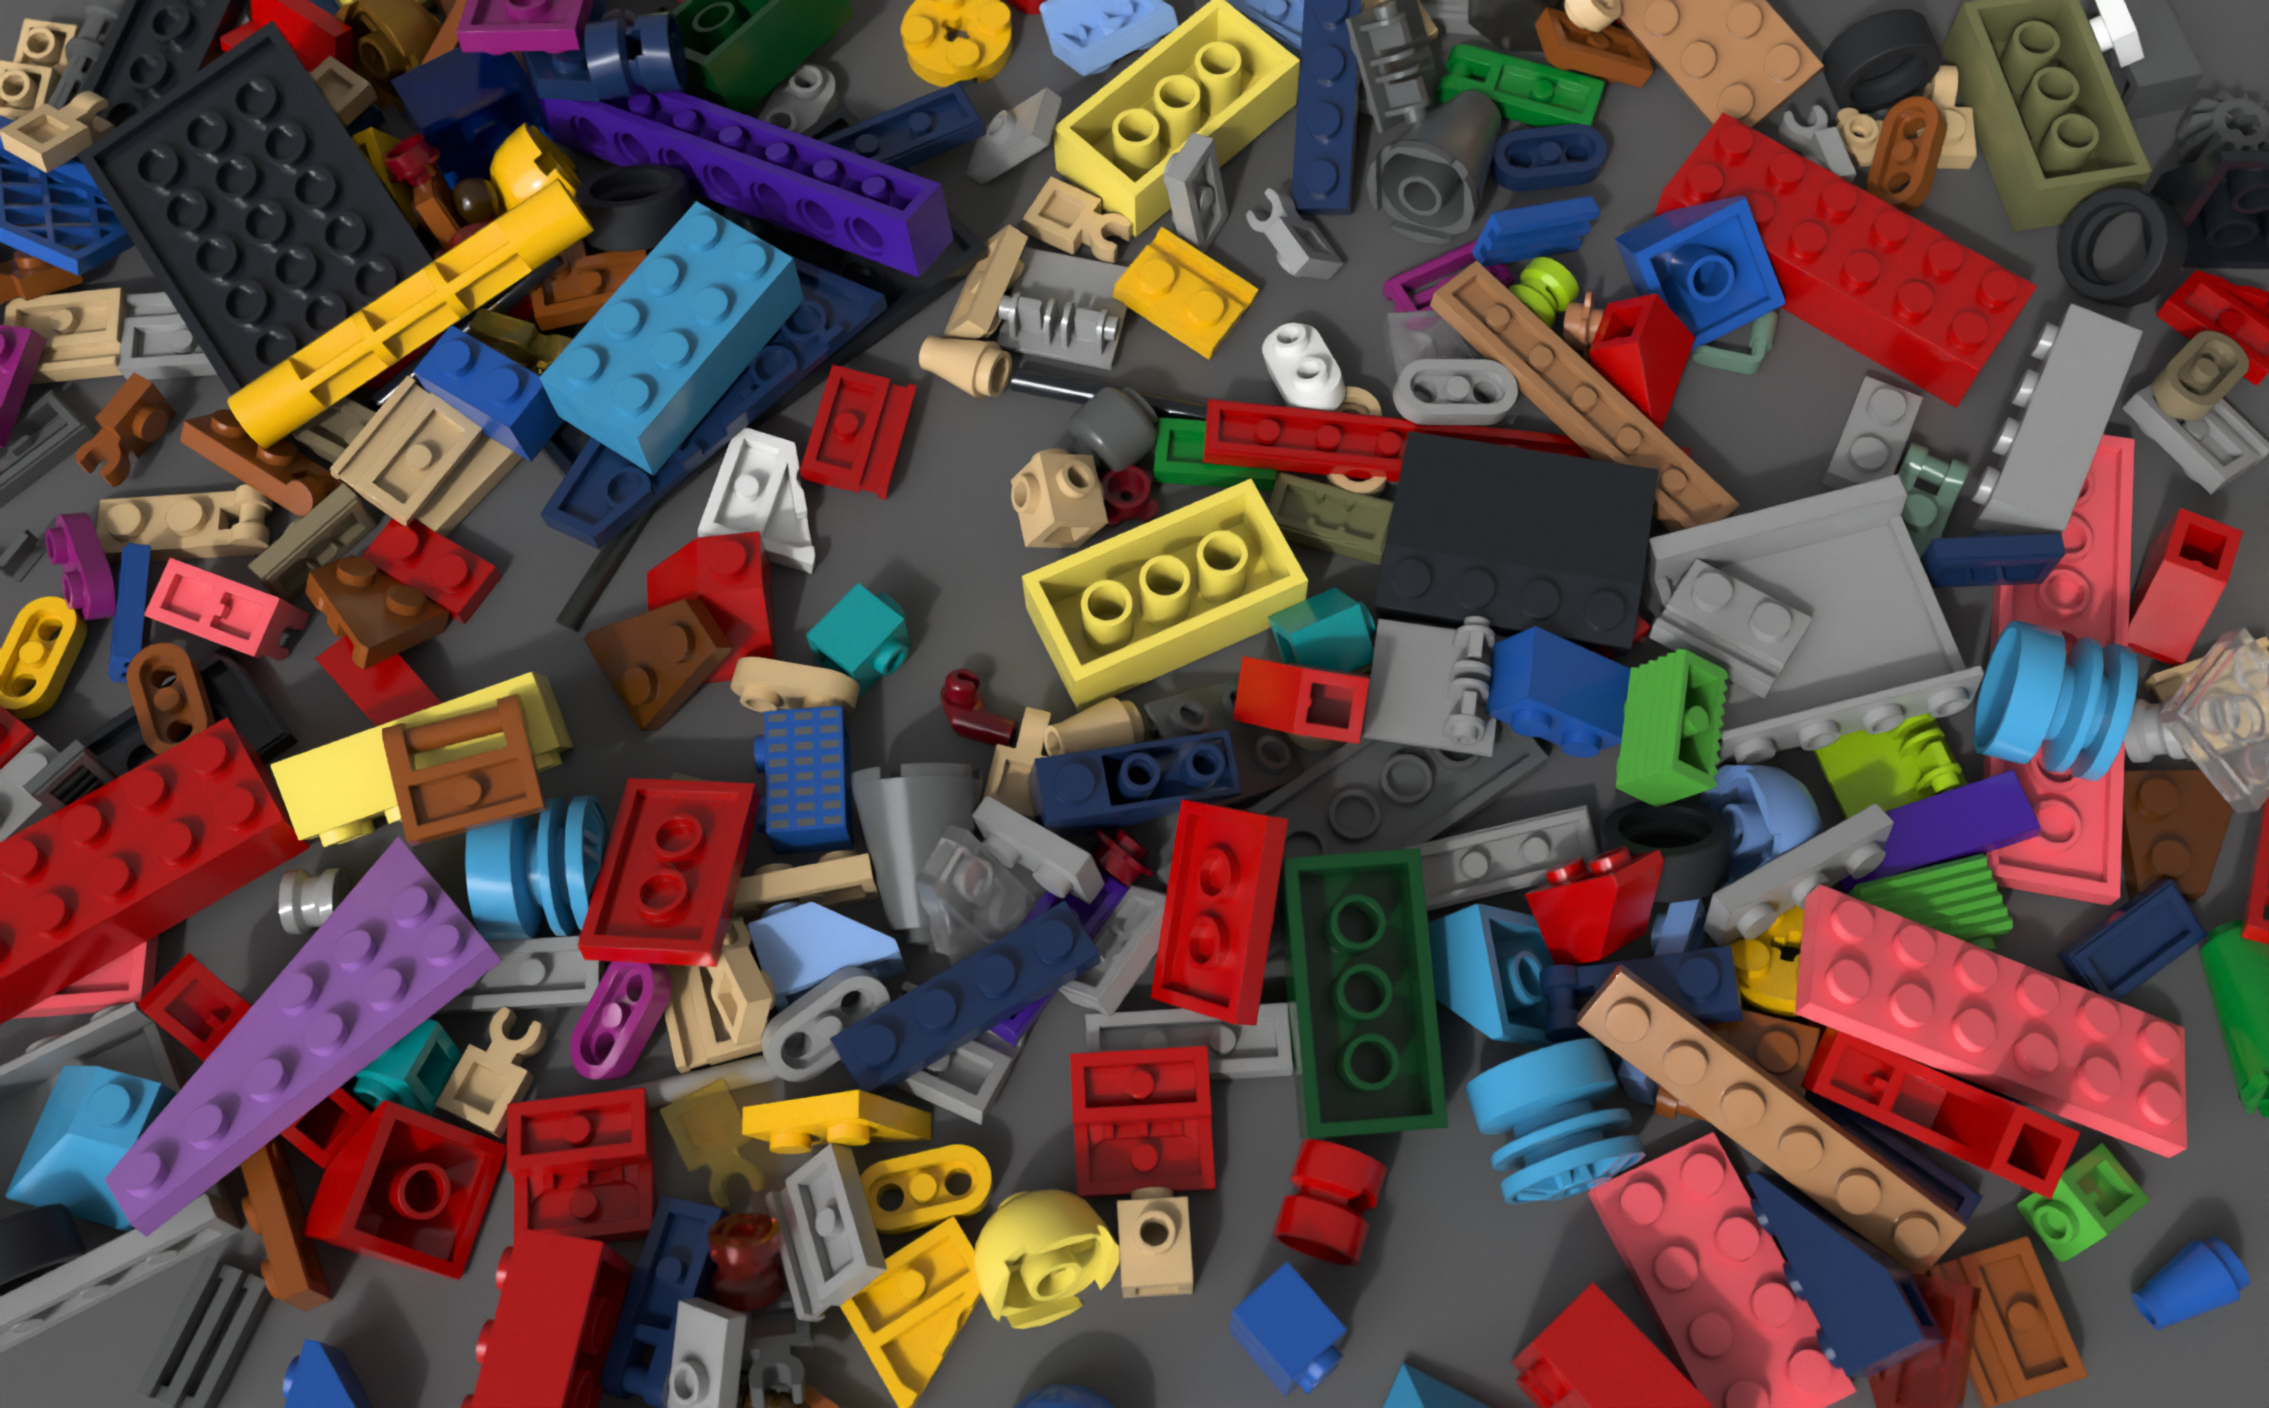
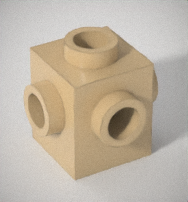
[1011,448,1108,548]

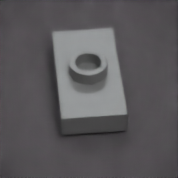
[966,87,1062,185]
[1059,884,1166,1016]
[667,1297,746,1408]

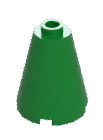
[2199,920,2269,1118]

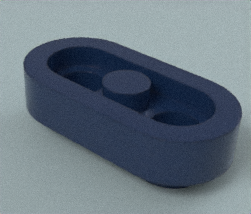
[1490,124,1608,192]

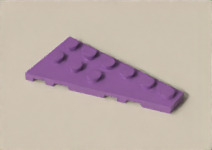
[104,836,501,1237]

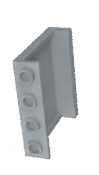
[1645,474,1984,767]
[0,1001,242,1353]

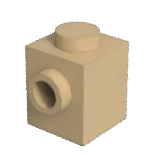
[1117,1187,1193,1298]

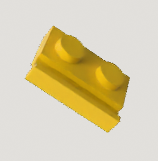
[1112,227,1259,360]

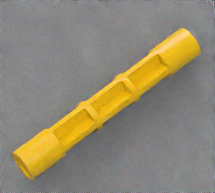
[227,178,595,449]

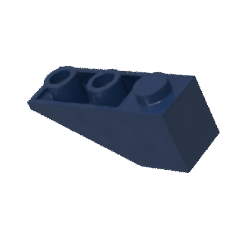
[1028,730,1242,839]
[1746,1171,1946,1377]

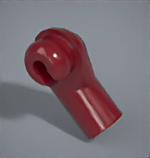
[940,669,1018,747]

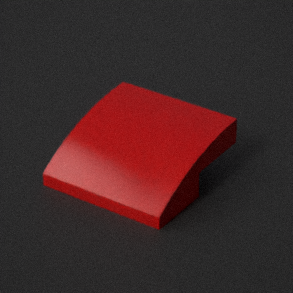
[1070,1046,1216,1199]
[507,1087,658,1243]

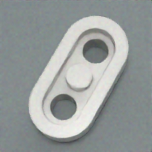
[1262,323,1346,411]

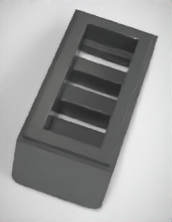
[23,739,120,813]

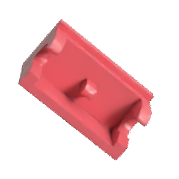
[144,558,311,661]

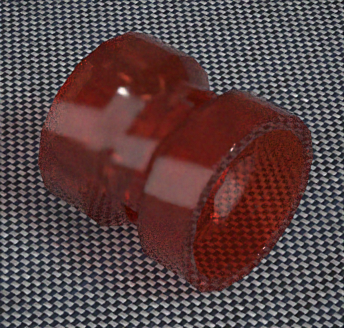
[707,1212,784,1311]

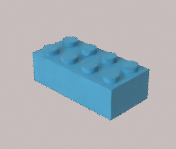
[539,201,804,476]

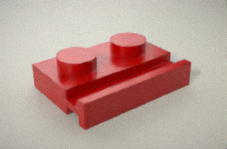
[800,364,917,500]

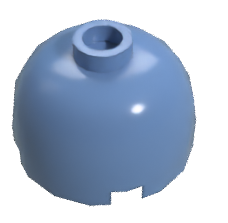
[1699,765,1823,890]

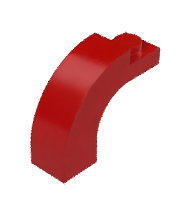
[137,953,372,1169]
[1801,1026,2080,1199]

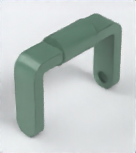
[1693,311,1778,375]

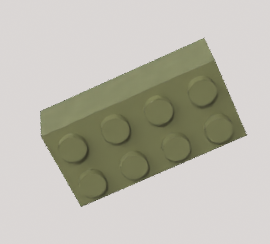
[1942,0,2152,232]

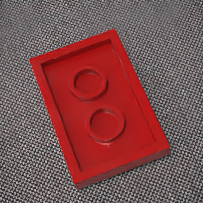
[577,778,760,967]
[1150,799,1288,1026]

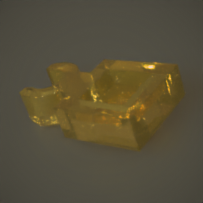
[469,307,572,375]
[659,1077,765,1209]

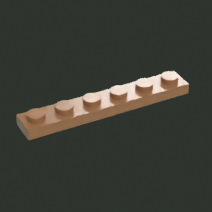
[1430,260,1740,533]
[1577,963,1967,1279]

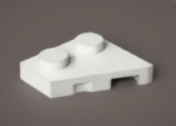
[698,427,815,574]

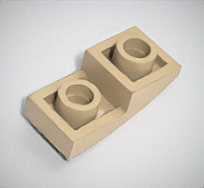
[0,18,81,121]

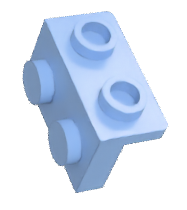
[1040,0,1179,77]

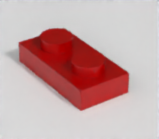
[360,518,502,625]

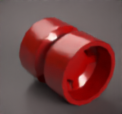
[1272,1139,1387,1267]

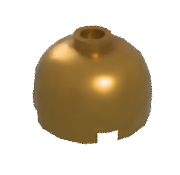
[335,0,442,112]

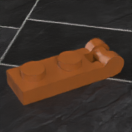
[180,409,356,516]
[240,1135,332,1312]

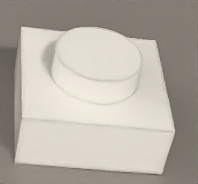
[2089,0,2144,68]

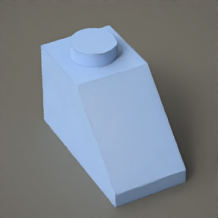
[747,901,907,1013]

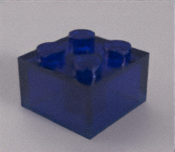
[391,46,554,191]

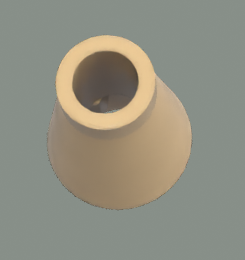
[919,335,1012,400]
[1044,697,1144,756]

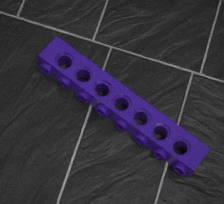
[534,86,954,278]

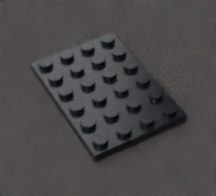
[77,21,435,395]

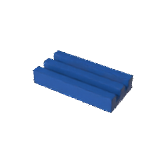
[1472,196,1601,267]
[108,543,151,683]

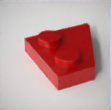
[2155,270,2269,386]

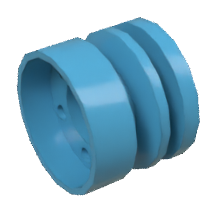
[1973,620,2138,781]
[465,795,610,942]
[1464,1038,1646,1205]

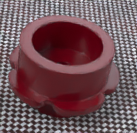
[382,134,441,188]

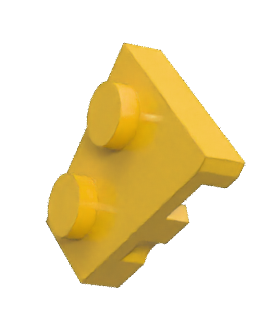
[742,1090,931,1154]
[840,1216,982,1408]

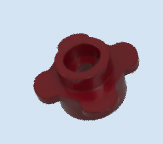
[1098,465,1159,527]
[1090,828,1154,887]

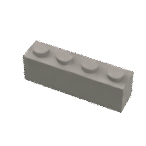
[1971,303,2143,536]

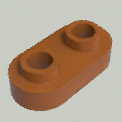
[1867,96,1947,213]
[126,643,216,756]

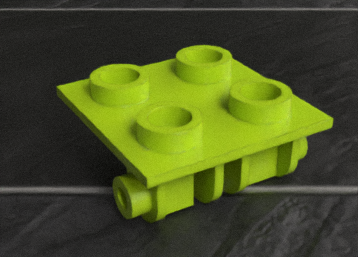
[1812,713,1968,820]

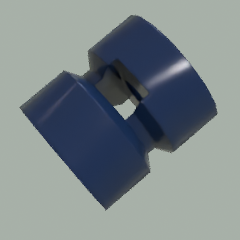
[584,11,687,100]

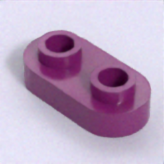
[45,512,116,620]
[570,962,672,1080]

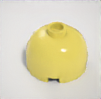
[974,1189,1120,1329]

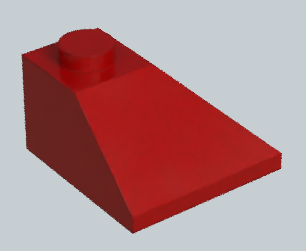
[647,531,777,684]
[300,1101,507,1280]

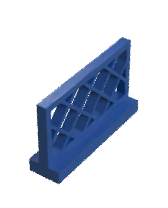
[0,115,135,276]

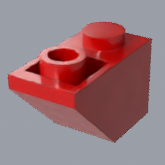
[1589,293,1695,431]
[2128,508,2243,667]
[1233,656,1371,744]
[1525,846,1664,965]

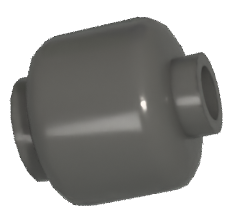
[1068,386,1159,473]

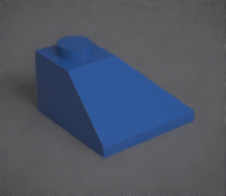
[1614,195,1786,352]

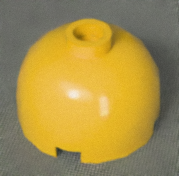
[490,123,582,217]

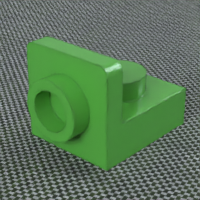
[2017,1143,2151,1262]

